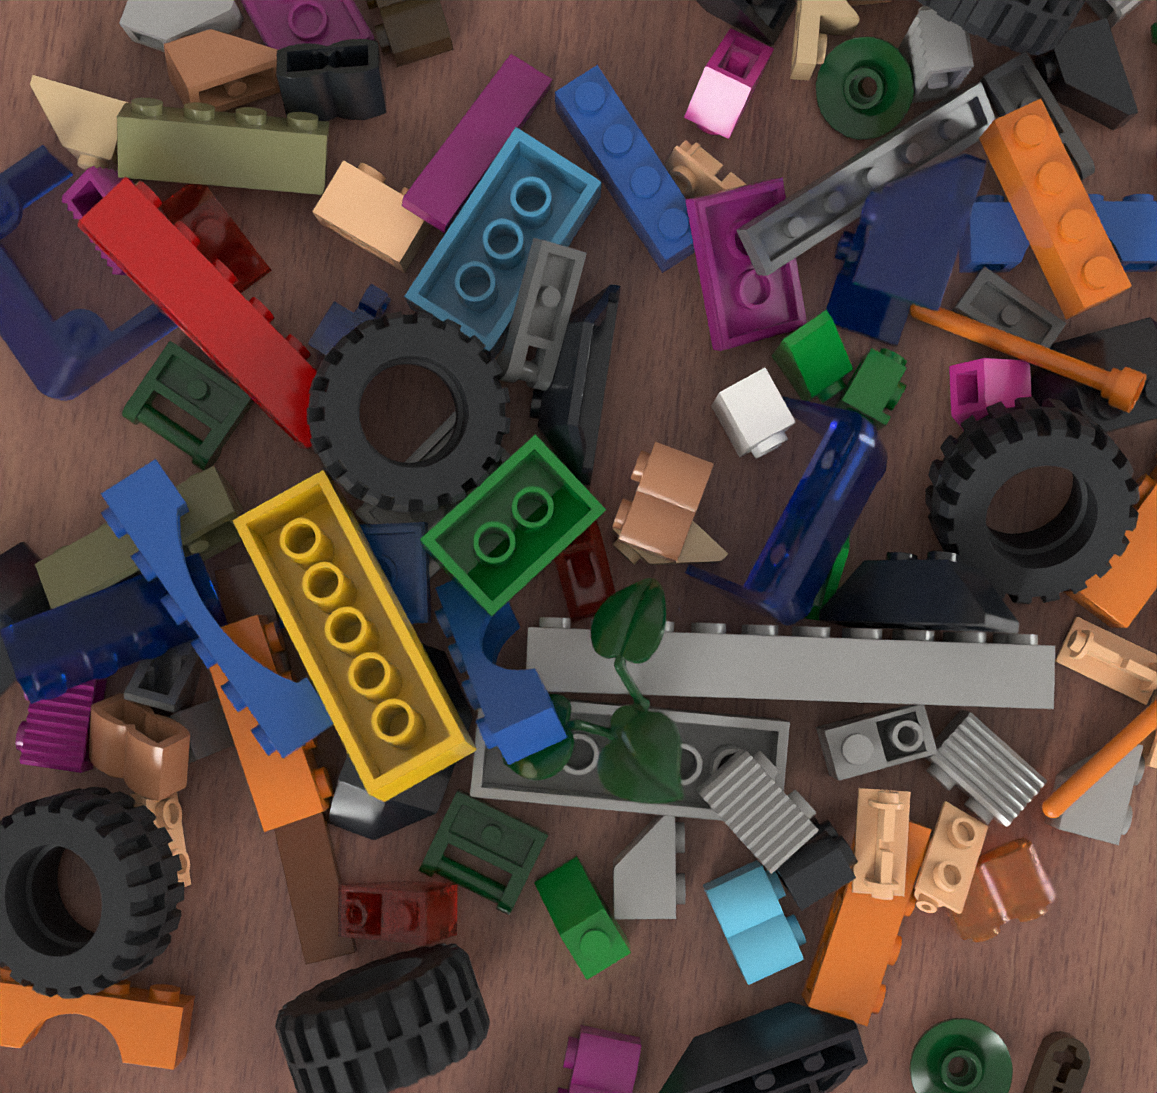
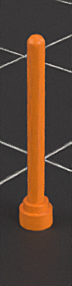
[909,300,1147,413]
[1042,699,1157,818]

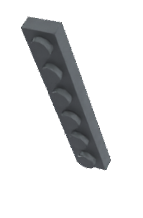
[737,82,996,276]

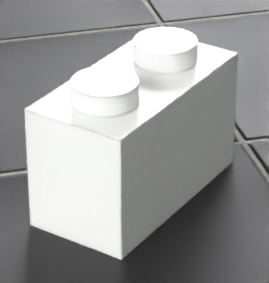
[711,368,795,459]

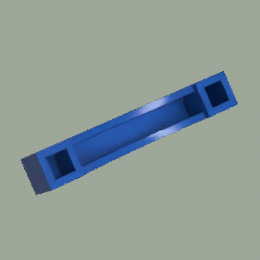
[101,459,334,759]

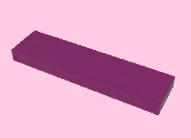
[402,54,553,233]

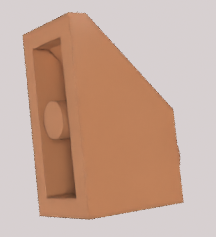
[164,29,280,112]

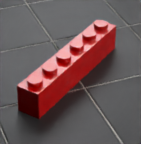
[77,177,317,449]

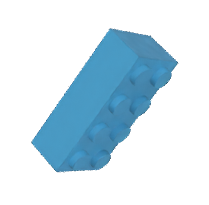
[404,127,602,360]

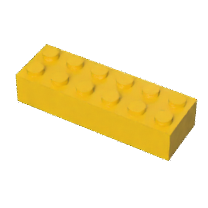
[232,470,477,802]

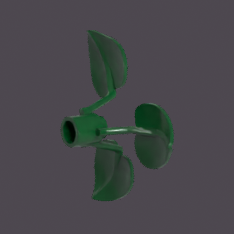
[502,578,684,804]

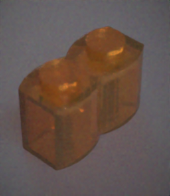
[944,837,1057,943]

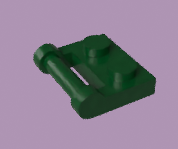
[122,341,254,471]
[418,789,549,915]

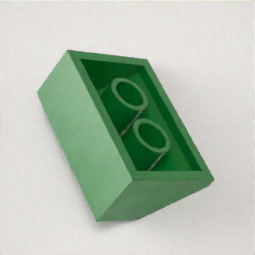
[420,434,606,617]

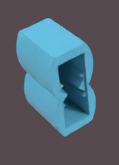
[703,860,807,985]

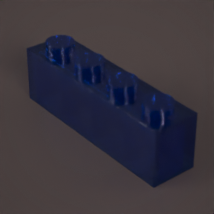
[0,552,228,704]

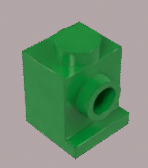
[834,348,907,431]

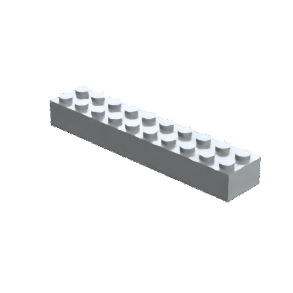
[526,617,1055,709]

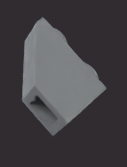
[119,0,244,52]
[816,704,938,781]
[1045,744,1145,845]
[613,815,686,919]

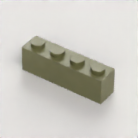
[117,98,329,195]
[35,465,245,631]

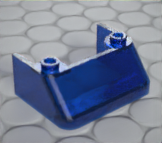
[0,145,178,401]
[825,153,986,347]
[685,396,888,626]

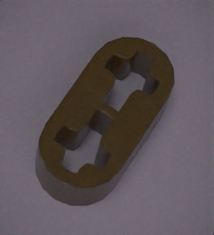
[1023,1031,1091,1093]

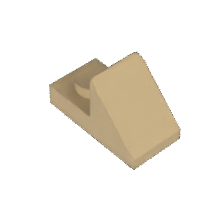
[790,0,860,81]

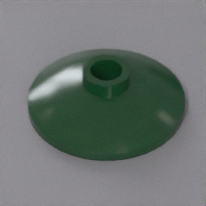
[816,36,914,140]
[909,1018,1013,1093]

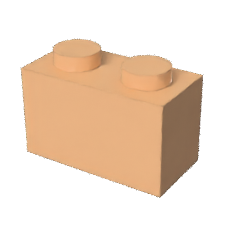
[313,160,432,273]

